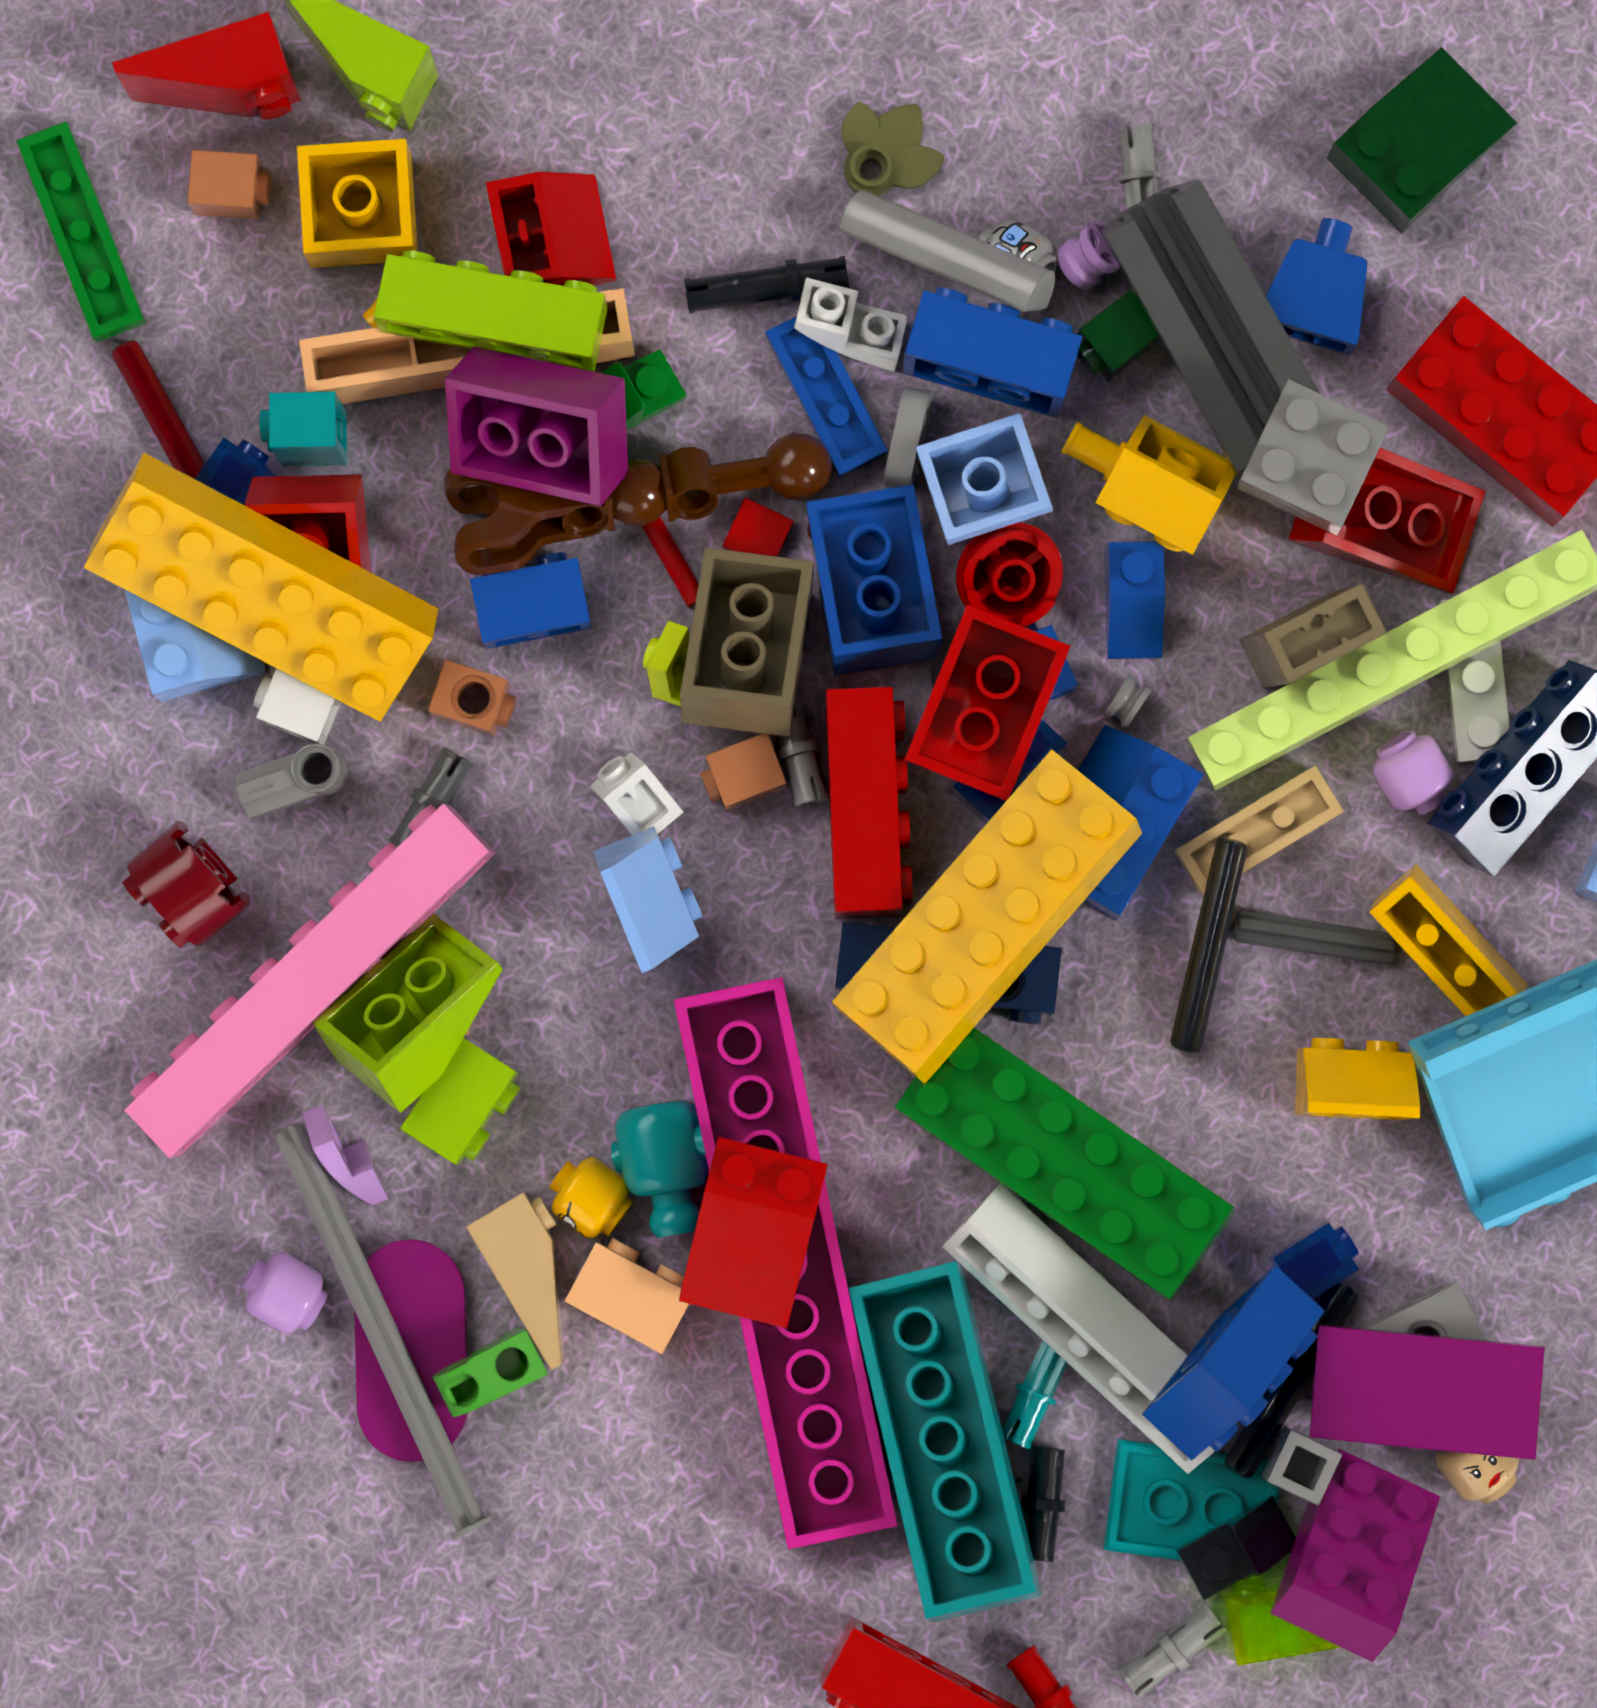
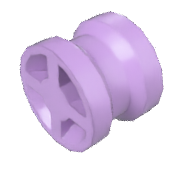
[1057,221,1120,290]

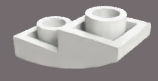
[794,278,907,371]

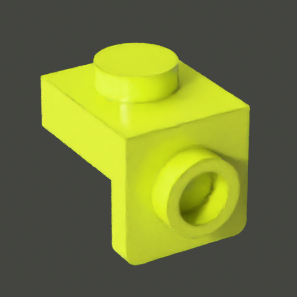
[643,620,690,707]

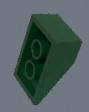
[1327,47,1517,234]

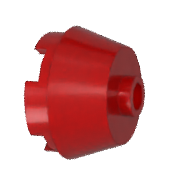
[956,522,1063,627]

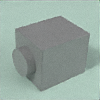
[1261,1425,1342,1506]

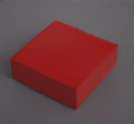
[722,498,794,557]

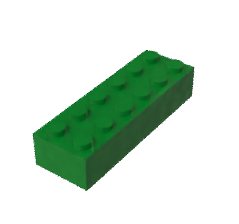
[895,1028,1235,1303]

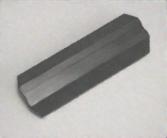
[1101,179,1320,481]

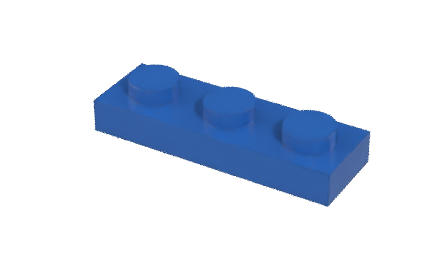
[765,316,888,479]

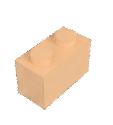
[564,1238,689,1354]

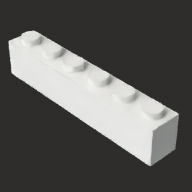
[942,1183,1215,1474]

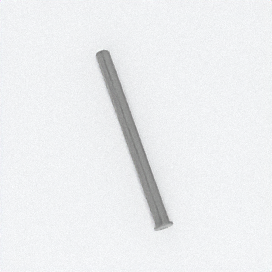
[275,1123,493,1539]

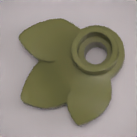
[841,101,944,196]

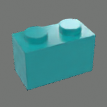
[259,391,347,467]

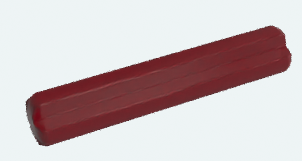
[112,340,210,483]

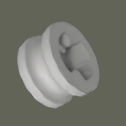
[1103,674,1152,730]

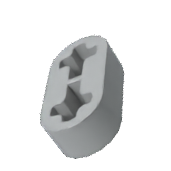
[885,387,934,489]

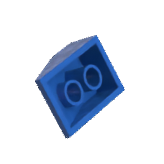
[806,484,943,676]

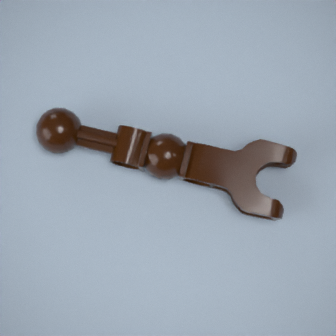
[444,432,832,575]

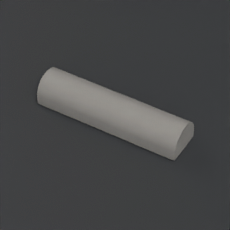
[839,190,1055,312]

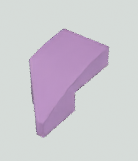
[302,1105,388,1205]

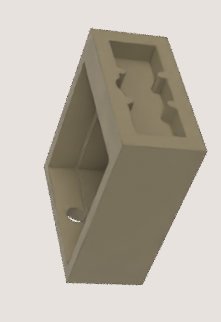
[1238,583,1387,688]

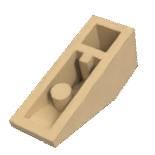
[466,1192,564,1370]

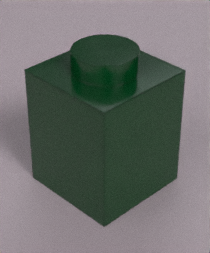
[1077,290,1161,381]

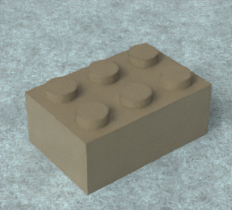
[680,548,814,737]

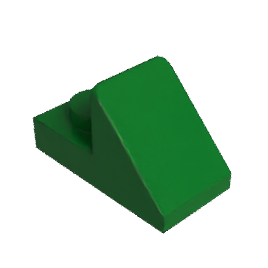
[601,349,687,430]

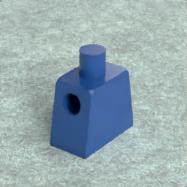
[1266,218,1368,355]

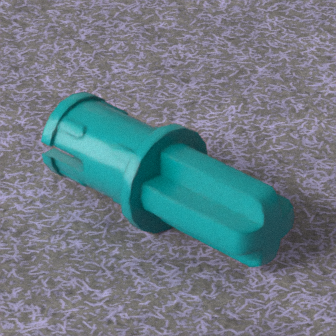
[1002,1340,1068,1450]

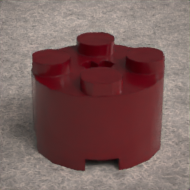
[122,820,250,948]

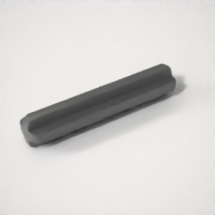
[1234,911,1397,965]

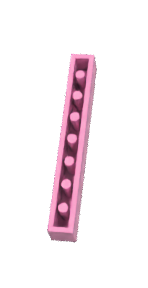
[124,803,496,1158]

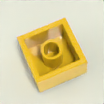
[297,139,418,268]

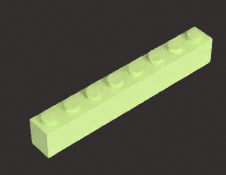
[1188,530,1597,791]

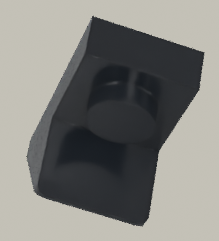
[1175,1496,1296,1600]

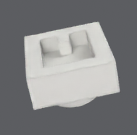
[590,753,683,835]

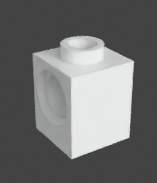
[253,668,341,745]

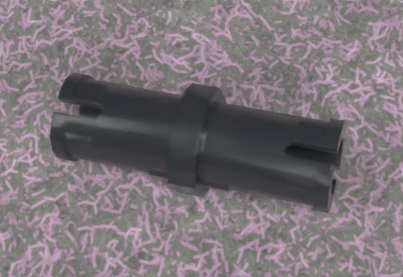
[1021,1446,1066,1562]

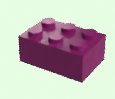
[445,347,628,506]
[1270,1449,1441,1662]

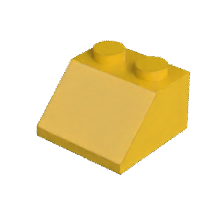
[1295,1038,1420,1120]

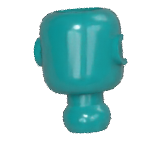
[611,1100,709,1238]

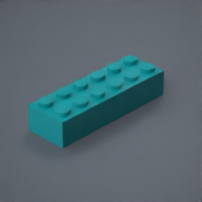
[848,1261,1042,1623]

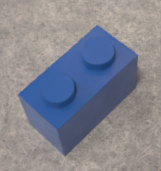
[470,552,592,649]

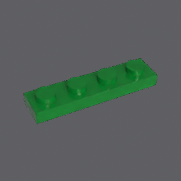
[16,121,147,343]

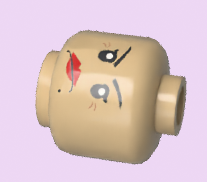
[1435,1450,1519,1503]

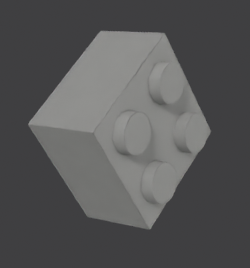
[1237,379,1390,535]

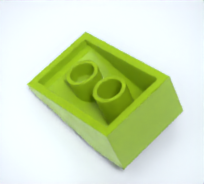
[284,0,438,132]
[312,914,503,1113]

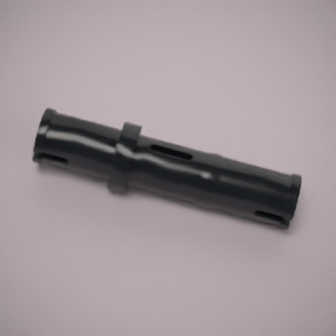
[684,256,849,314]

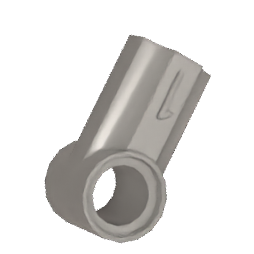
[234,743,349,820]

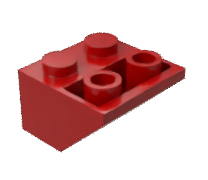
[485,172,617,286]

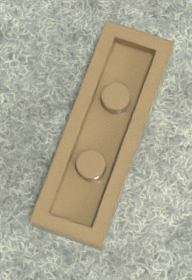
[1174,765,1344,898]

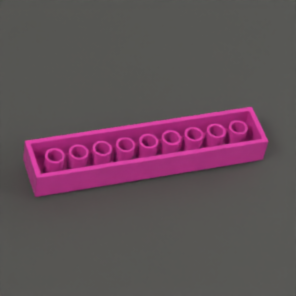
[674,977,898,1549]

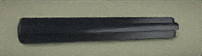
[1170,838,1248,1052]
[1224,1281,1358,1479]

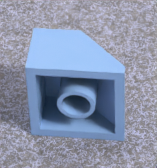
[916,413,1053,545]
[124,589,266,702]
[593,826,703,973]

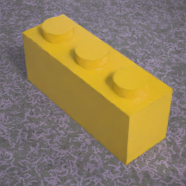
[1369,864,1528,1016]

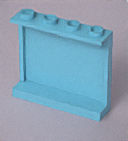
[1407,959,1597,1230]

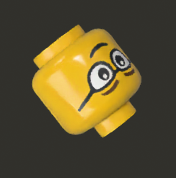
[549,1156,634,1239]

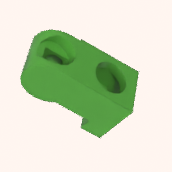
[433,1327,548,1417]

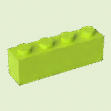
[374,250,607,372]

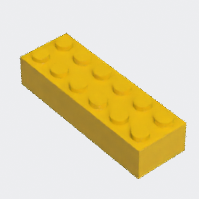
[84,452,439,722]
[832,749,1142,1085]

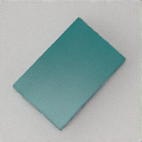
[1103,1439,1279,1572]

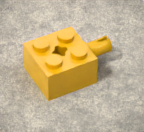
[1061,415,1236,555]

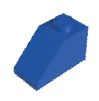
[1104,541,1165,659]

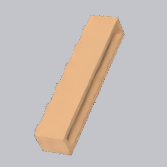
[299,288,635,404]

